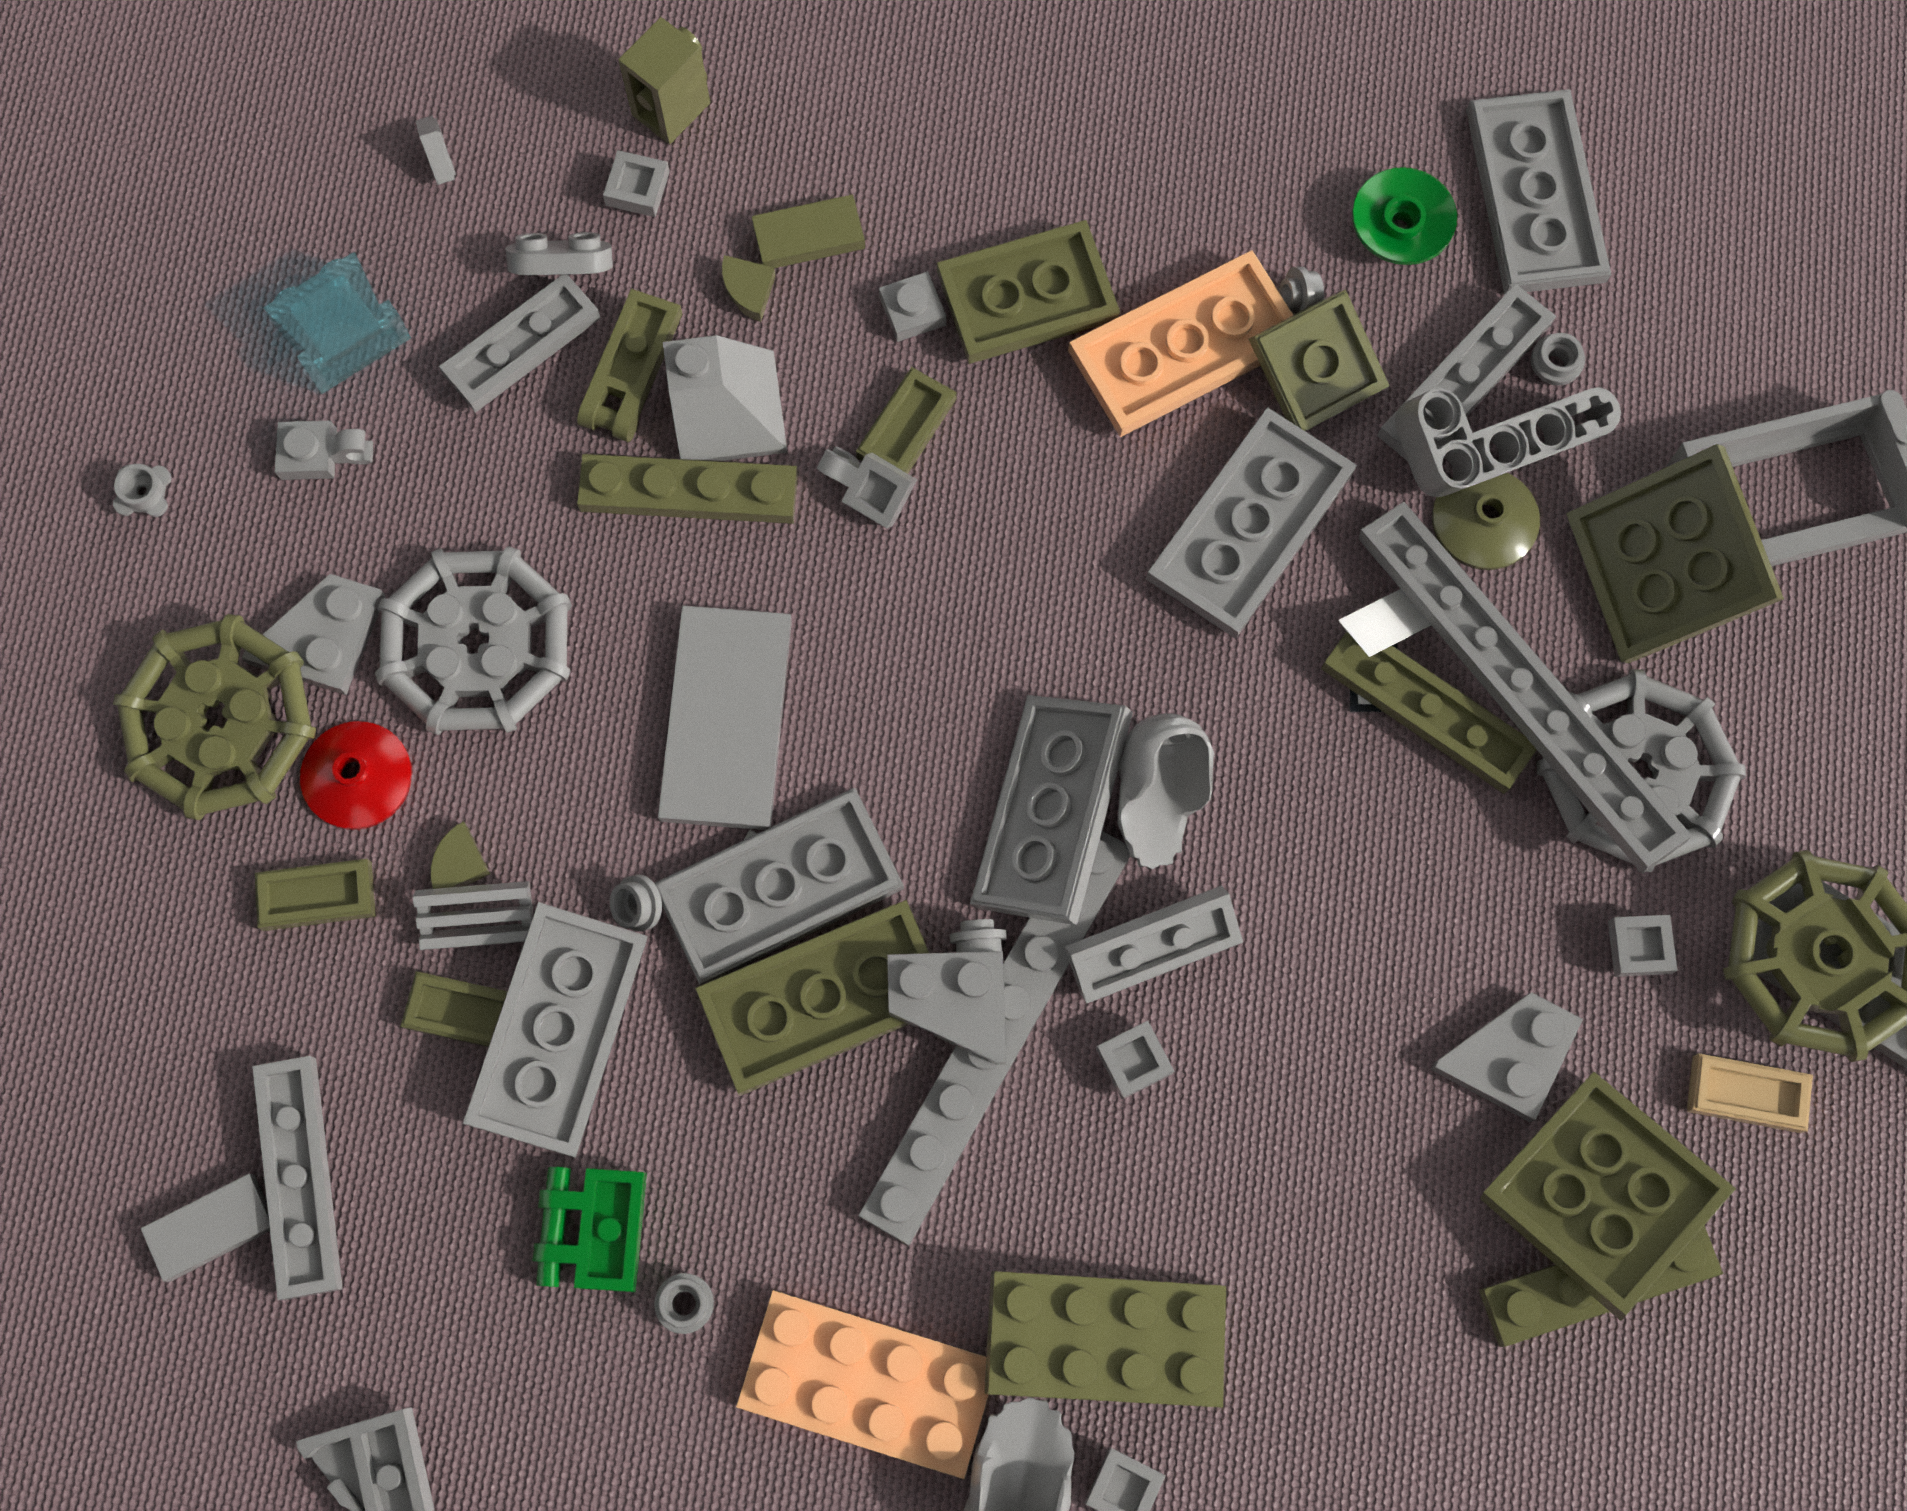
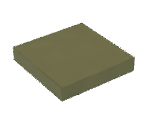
[1249,289,1390,431]

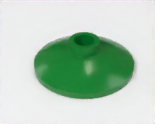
[1352,167,1457,265]

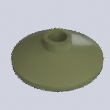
[1432,473,1540,570]

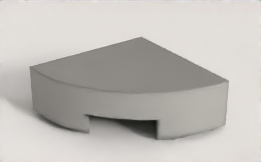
[416,115,456,185]

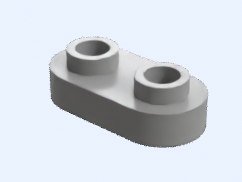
[505,232,613,275]

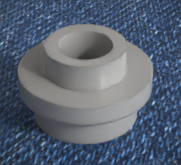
[1279,266,1324,315]
[1530,333,1585,385]
[610,874,662,932]
[950,919,1007,953]
[654,1273,714,1334]

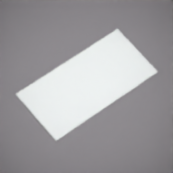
[1338,589,1431,657]

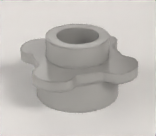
[113,464,172,517]

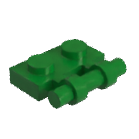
[532,1167,647,1292]

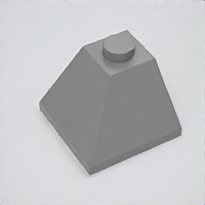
[663,335,787,462]

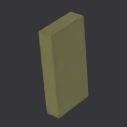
[752,194,865,268]
[856,367,957,474]
[255,859,376,931]
[400,971,508,1047]

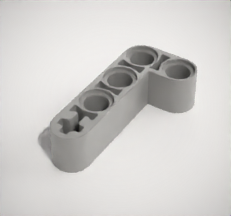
[1395,387,1621,497]

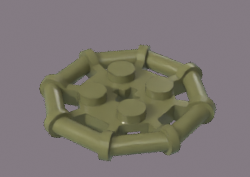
[112,614,317,820]
[1723,850,1907,1062]

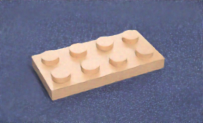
[1068,250,1293,437]
[736,1290,989,1479]

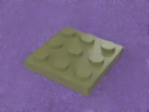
[1566,444,1784,663]
[1480,1072,1736,1321]

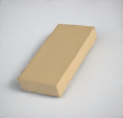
[1687,1054,1813,1133]

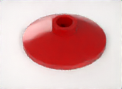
[300,721,412,830]

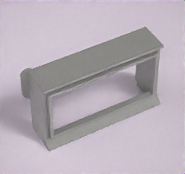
[1667,390,1907,567]

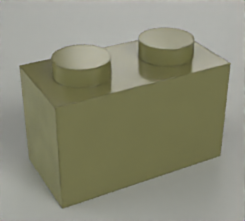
[618,17,710,145]

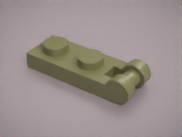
[577,289,683,443]

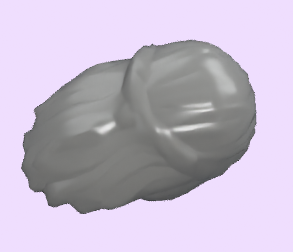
[1117,713,1215,869]
[963,1397,1075,1511]

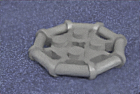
[375,546,572,735]
[1536,669,1746,872]

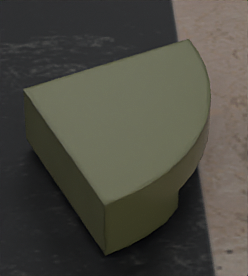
[722,255,776,322]
[431,821,491,889]

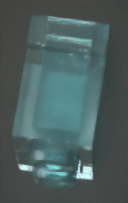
[263,251,411,394]

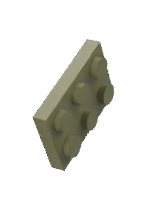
[937,220,1120,364]

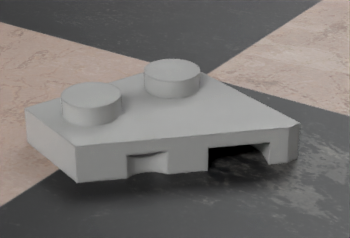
[242,574,386,695]
[887,951,1007,1065]
[1431,992,1583,1122]
[296,1407,435,1511]

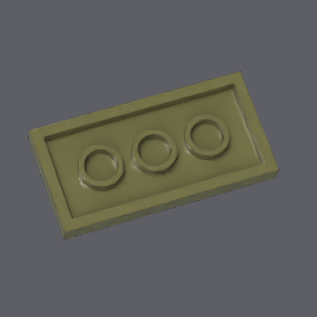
[695,900,929,1096]
[985,1271,1226,1408]

